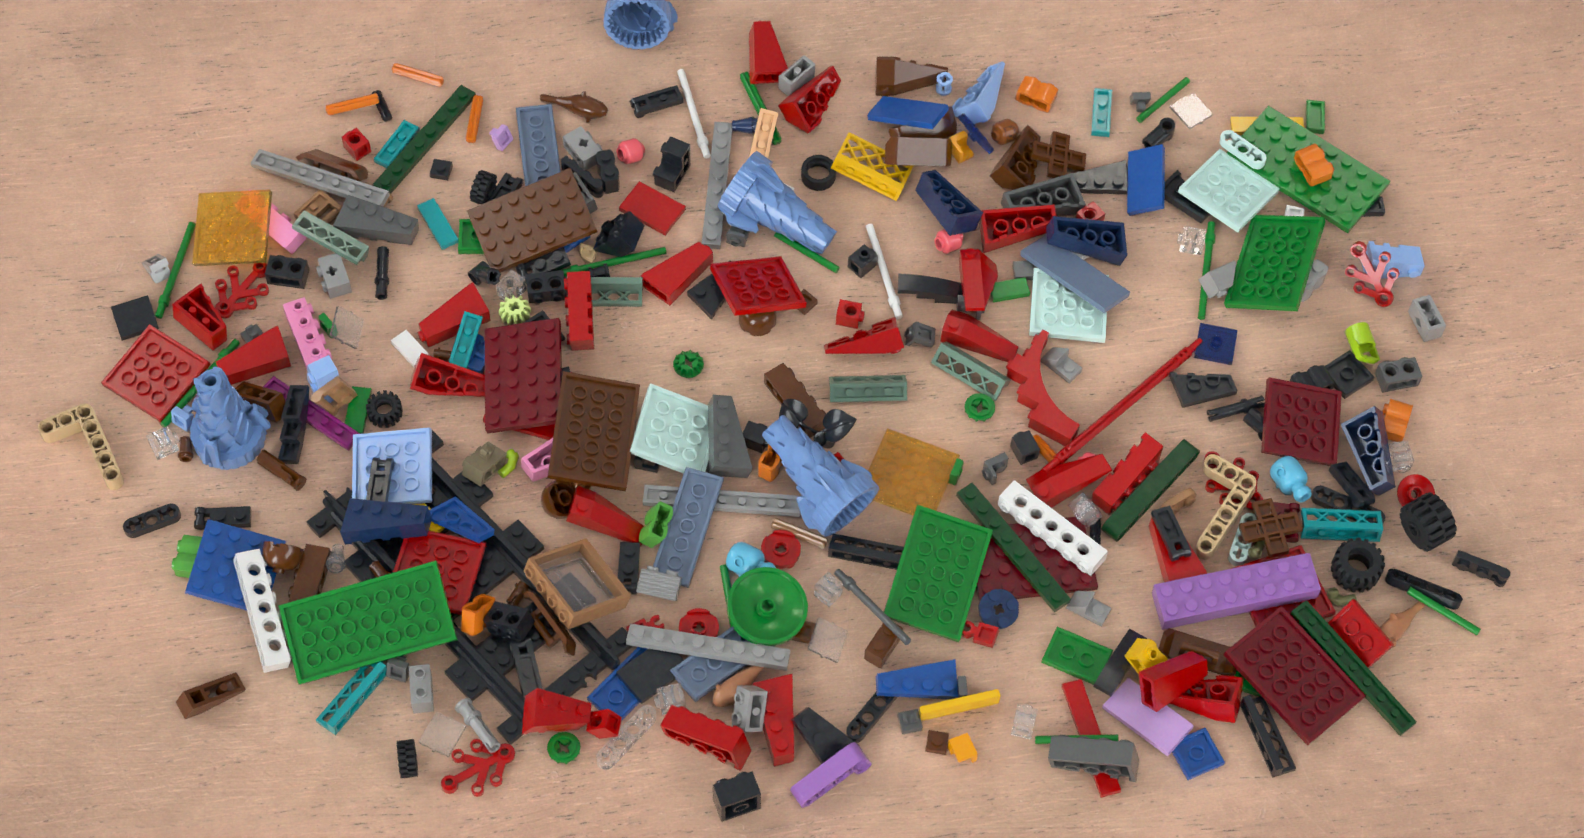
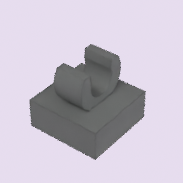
[1130,92,1151,112]
[240,324,263,343]
[386,656,409,683]
[897,709,923,735]

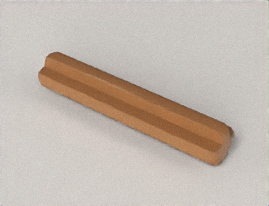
[771,518,828,549]

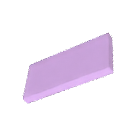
[1102,678,1193,756]

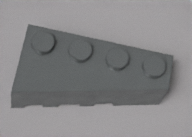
[1001,173,1086,216]
[333,195,419,245]
[708,394,753,478]
[1048,735,1139,782]

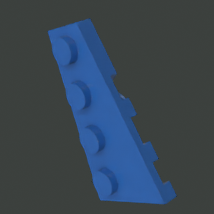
[876,659,958,700]

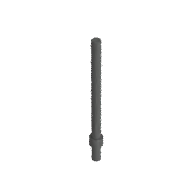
[834,569,911,645]

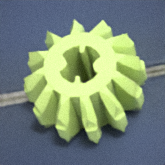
[498,295,531,325]

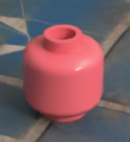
[616,138,645,164]
[934,229,963,254]

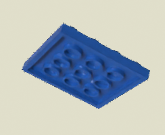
[185,519,286,613]

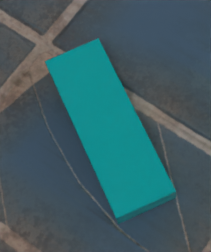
[1091,88,1112,137]
[374,120,420,168]
[417,198,458,250]
[449,311,483,369]

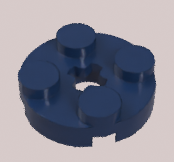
[978,589,1019,629]

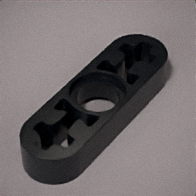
[123,503,181,538]

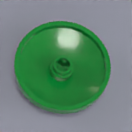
[727,567,808,646]

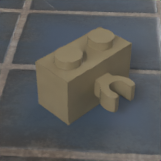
[462,442,507,487]

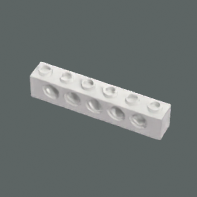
[998,480,1108,576]
[233,549,292,673]

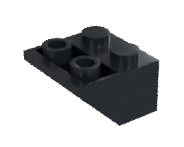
[593,211,645,257]

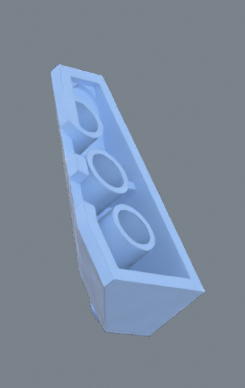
[952,61,1005,124]

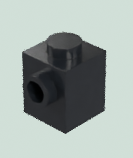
[848,244,878,278]
[743,421,769,453]
[1010,430,1040,465]

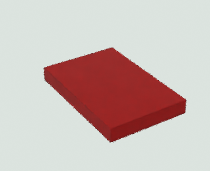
[619,181,686,236]
[1328,599,1394,668]

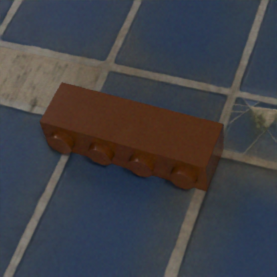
[764,363,826,438]
[288,544,332,603]

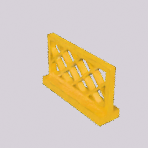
[831,132,914,201]

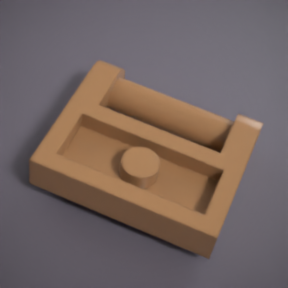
[294,190,342,224]
[311,376,358,416]

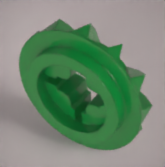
[673,349,704,378]
[964,393,995,422]
[547,732,580,764]

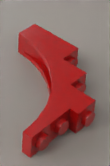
[1006,329,1080,446]

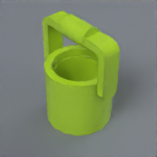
[1345,322,1380,364]

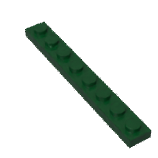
[372,85,476,194]
[956,482,1071,613]
[1290,600,1417,736]

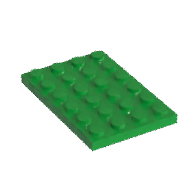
[1224,215,1326,312]
[884,505,993,642]

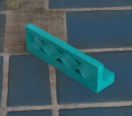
[1300,508,1383,542]
[316,662,387,735]

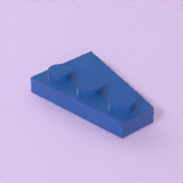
[429,496,495,543]

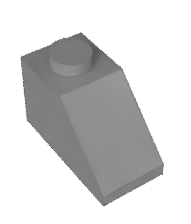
[1198,261,1236,299]

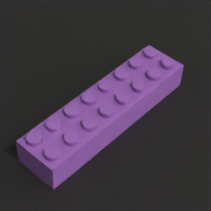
[1152,553,1321,630]

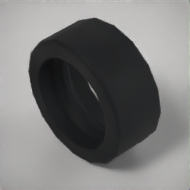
[801,155,836,191]

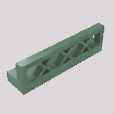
[292,210,369,265]
[566,277,643,307]
[931,341,1011,401]
[829,375,907,402]

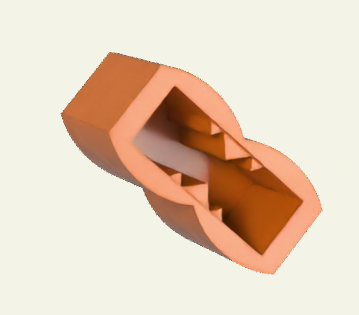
[1015,76,1058,113]
[1294,144,1334,187]
[1382,399,1413,443]
[758,445,783,482]
[461,594,495,636]

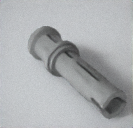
[455,698,501,753]

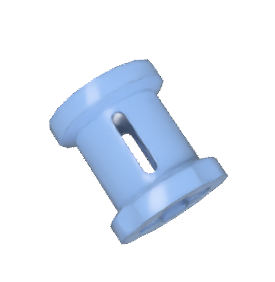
[936,72,953,96]

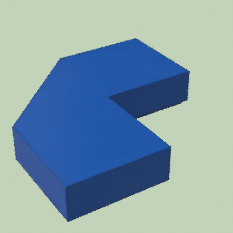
[467,334,485,374]

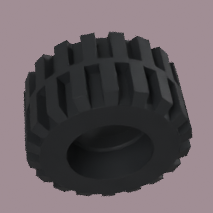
[1331,538,1385,593]

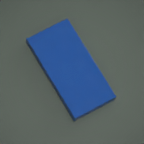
[867,96,949,129]
[1127,144,1165,216]
[587,647,648,721]

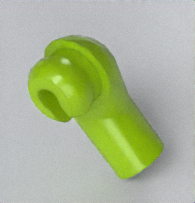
[498,449,519,478]

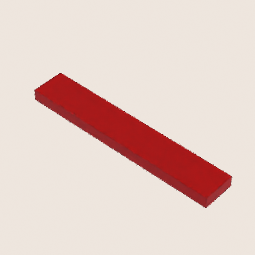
[1061,679,1121,798]

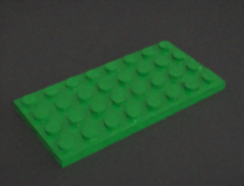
[1227,105,1390,233]
[279,561,458,685]

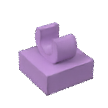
[489,124,513,151]

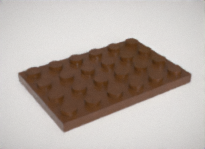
[467,168,598,273]
[547,371,640,492]

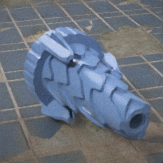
[603,0,678,49]
[718,151,837,254]
[190,367,271,470]
[762,415,879,537]

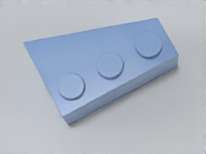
[1361,241,1425,279]
[307,355,339,403]

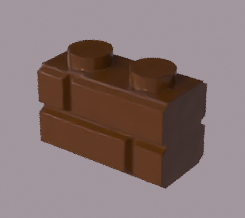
[864,623,903,668]

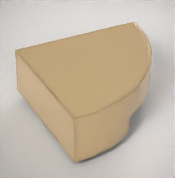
[579,243,598,264]

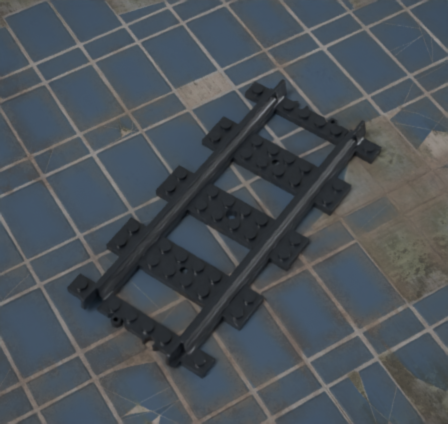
[306,430,632,745]

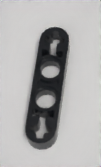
[1311,485,1386,524]
[1385,569,1463,610]
[846,692,897,743]

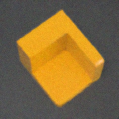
[949,130,974,163]
[947,733,978,763]

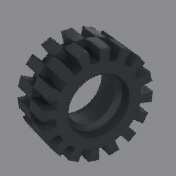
[470,170,497,205]
[366,390,403,428]
[397,739,418,779]

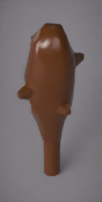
[540,91,608,123]

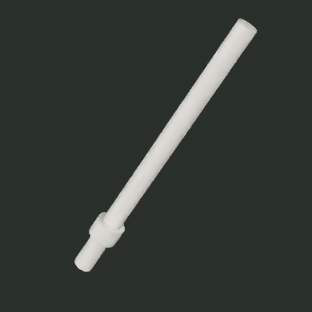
[677,69,711,159]
[866,224,903,319]

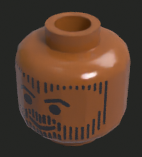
[991,119,1019,145]

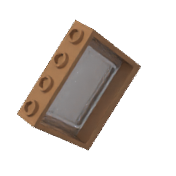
[523,538,631,629]

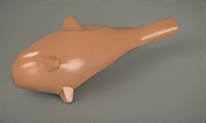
[1380,601,1426,647]
[713,666,765,707]

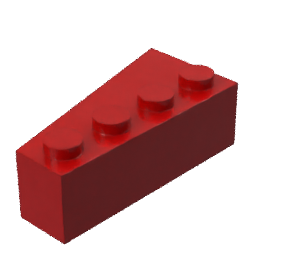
[564,271,595,351]
[1091,432,1163,515]
[660,705,752,771]

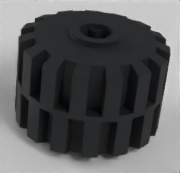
[1399,492,1457,552]

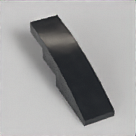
[898,273,963,304]
[278,385,309,464]
[1093,628,1147,697]

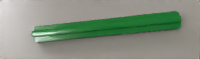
[740,71,781,145]

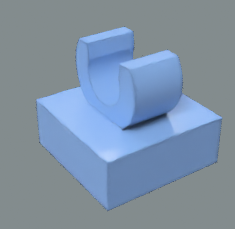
[171,405,194,432]

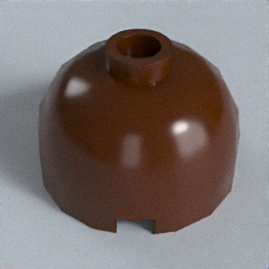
[739,311,776,336]
[541,480,576,519]
[262,541,304,574]

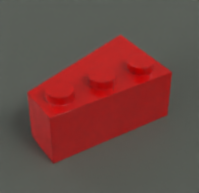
[172,283,227,351]
[522,688,592,734]

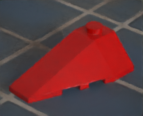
[778,65,841,133]
[959,248,998,311]
[940,309,1019,362]
[824,317,904,354]
[409,353,485,397]
[1026,454,1113,508]
[566,486,644,546]
[1170,675,1243,723]

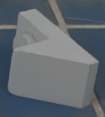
[141,254,171,284]
[1040,347,1082,384]
[1066,591,1111,627]

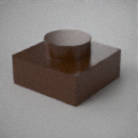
[798,289,818,315]
[792,621,816,645]
[925,730,949,755]

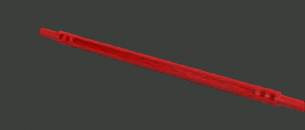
[1041,338,1203,473]

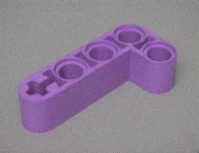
[790,742,872,808]

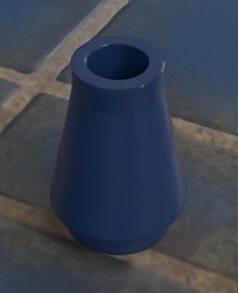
[732,116,758,134]

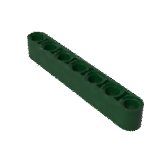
[1101,439,1200,542]

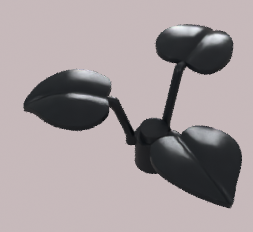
[779,399,857,449]

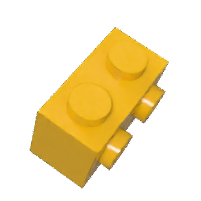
[1124,638,1168,674]

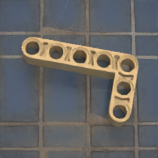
[38,403,124,490]
[1196,454,1256,560]

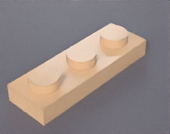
[749,108,778,158]

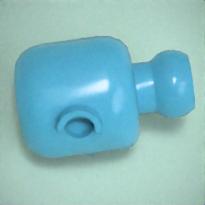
[1270,456,1312,503]
[726,542,776,577]

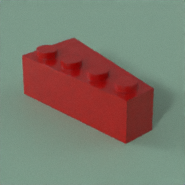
[979,205,1056,253]
[753,673,794,767]

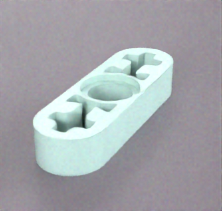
[1220,130,1266,169]
[1228,513,1256,566]

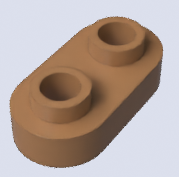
[1160,488,1197,515]

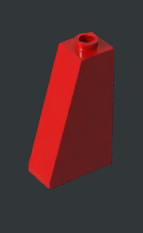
[749,21,788,84]
[641,242,713,306]
[417,282,491,348]
[216,326,291,385]
[1149,517,1207,582]
[1139,651,1208,712]

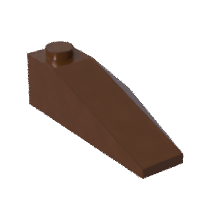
[875,57,948,96]
[990,125,1041,190]

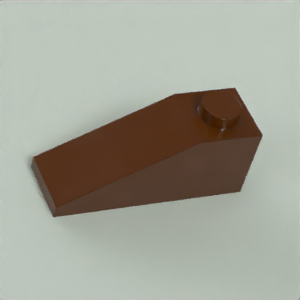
[235,381,286,422]
[176,672,246,719]

